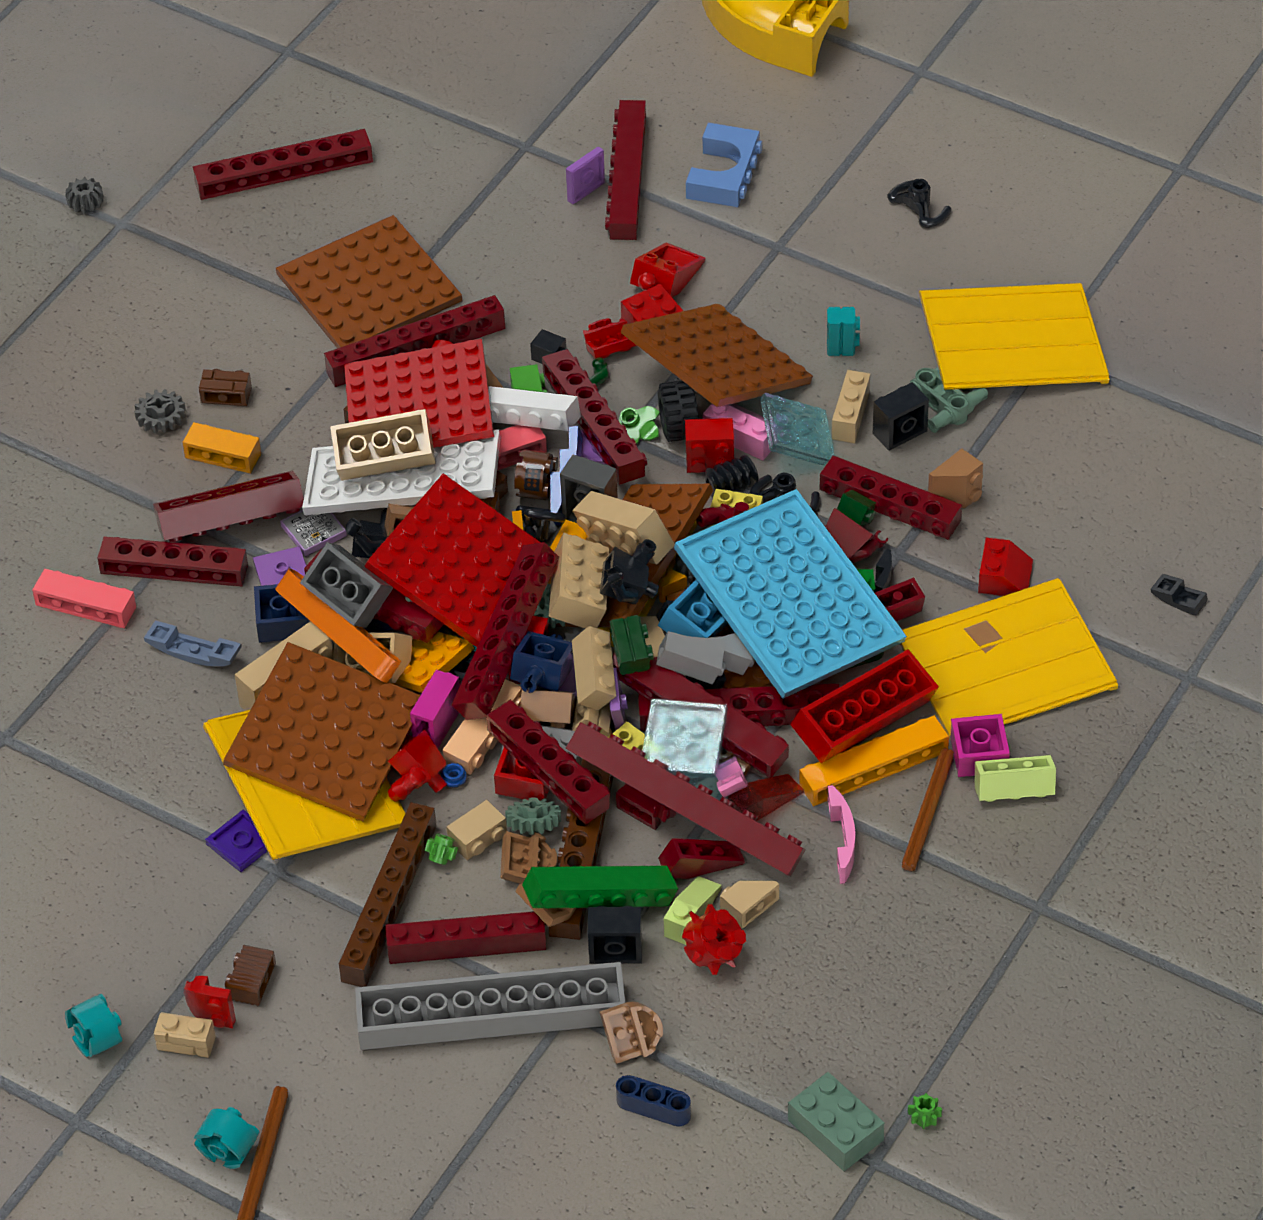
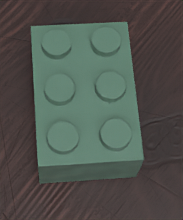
[788,1072,885,1172]

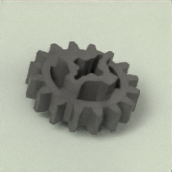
[134,389,186,434]

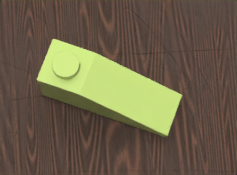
[664,876,722,945]

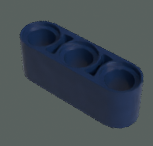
[616,1075,691,1127]

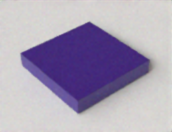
[205,809,267,873]

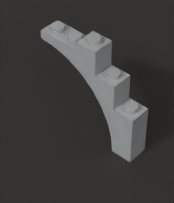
[656,631,755,684]

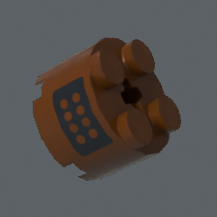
[514,450,559,500]

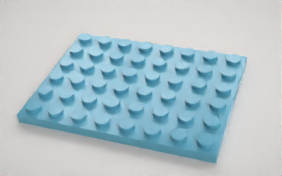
[674,489,907,698]

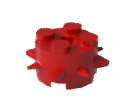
[682,904,746,975]

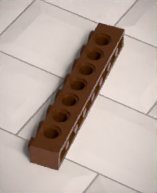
[544,759,614,940]
[339,802,437,987]

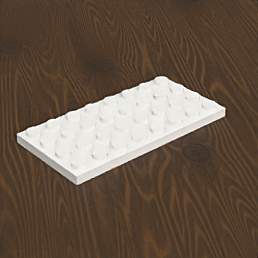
[302,430,501,515]

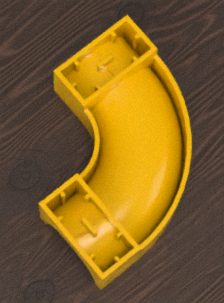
[702,0,849,77]

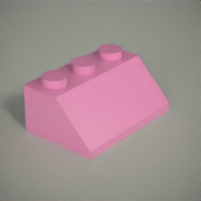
[703,403,788,461]

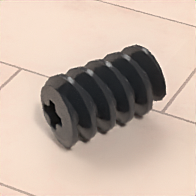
[705,455,759,498]

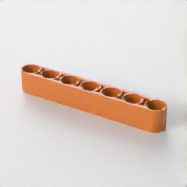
[275,568,401,683]

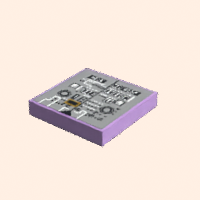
[280,510,347,556]

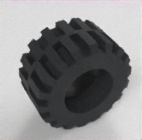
[658,380,699,442]

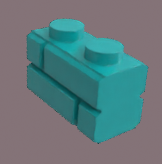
[827,307,860,356]

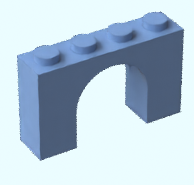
[686,123,763,207]

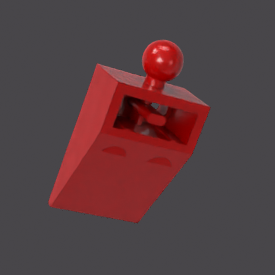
[630,242,706,298]

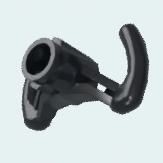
[887,179,952,228]
[749,473,820,513]
[516,505,566,543]

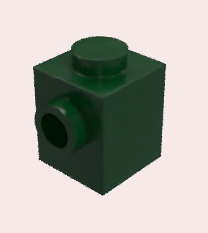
[837,490,876,526]

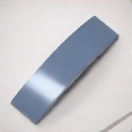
[144,621,242,666]

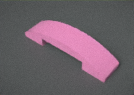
[713,756,748,798]
[828,785,855,884]

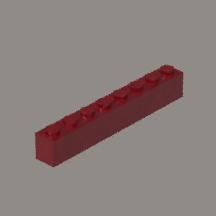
[605,100,646,240]
[612,653,789,779]

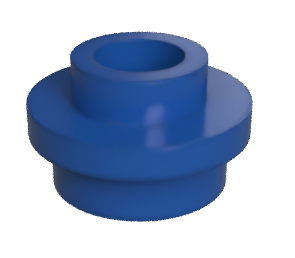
[441,763,467,787]

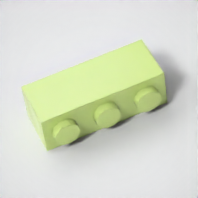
[975,755,1056,802]

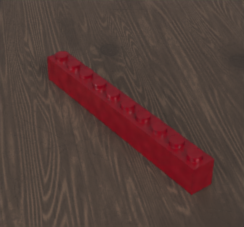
[565,721,806,877]

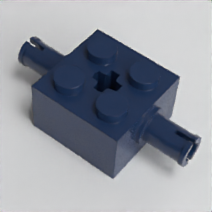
[510,631,573,693]

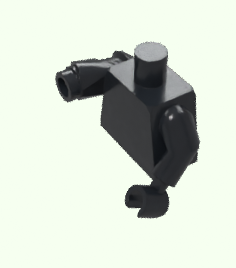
[346,508,388,558]
[600,539,659,604]

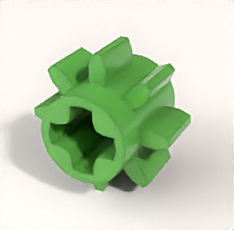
[424,834,458,865]
[908,1093,942,1129]

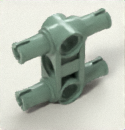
[910,367,988,433]

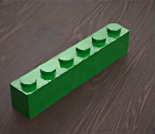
[522,866,678,909]

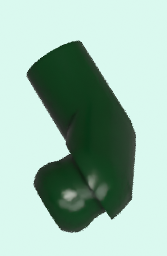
[589,357,609,387]

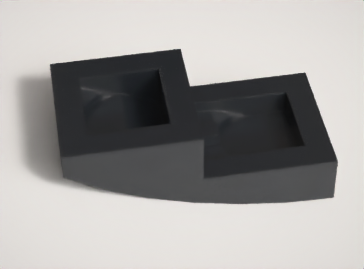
[875,548,892,592]
[1150,574,1208,616]

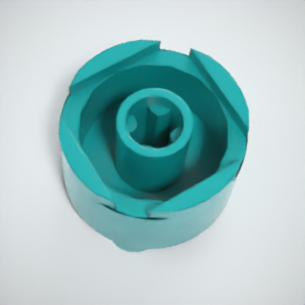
[65,994,122,1057]
[194,1107,260,1169]

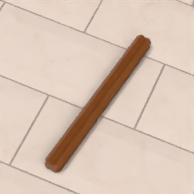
[902,748,954,872]
[237,1086,288,1220]

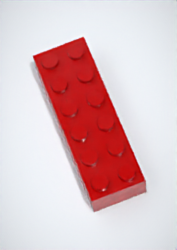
[790,649,939,764]

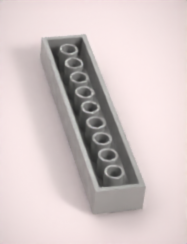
[355,962,625,1050]

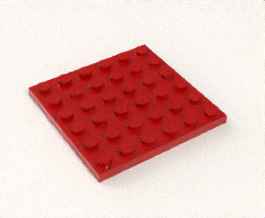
[344,339,494,448]
[364,473,541,647]

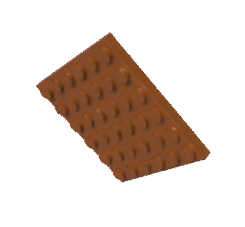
[276,215,463,348]
[621,304,813,407]
[223,642,421,822]

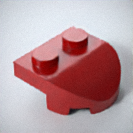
[583,318,637,359]
[183,976,236,1029]

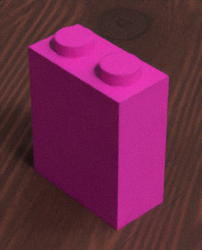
[410,670,460,748]

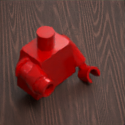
[388,730,447,802]

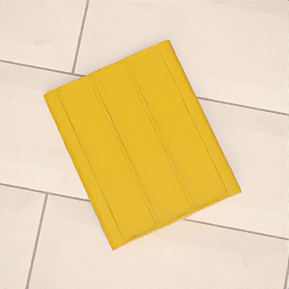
[919,283,1109,390]
[900,578,1118,741]
[203,710,405,860]

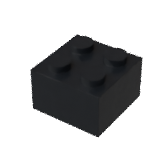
[872,382,929,451]
[587,906,642,964]

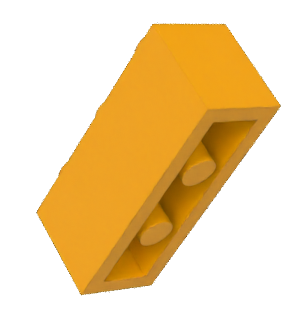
[183,422,261,474]

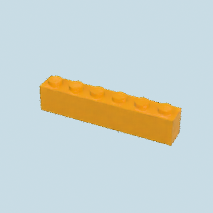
[799,715,949,807]

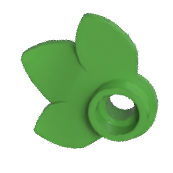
[619,406,660,444]

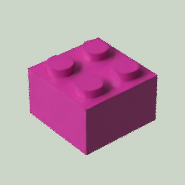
[950,714,1010,777]

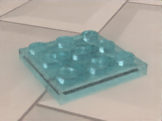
[760,393,835,466]
[642,699,728,778]

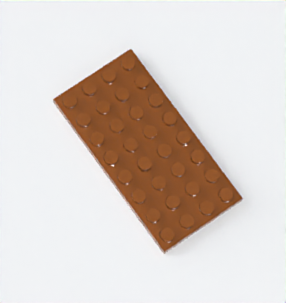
[550,483,714,628]

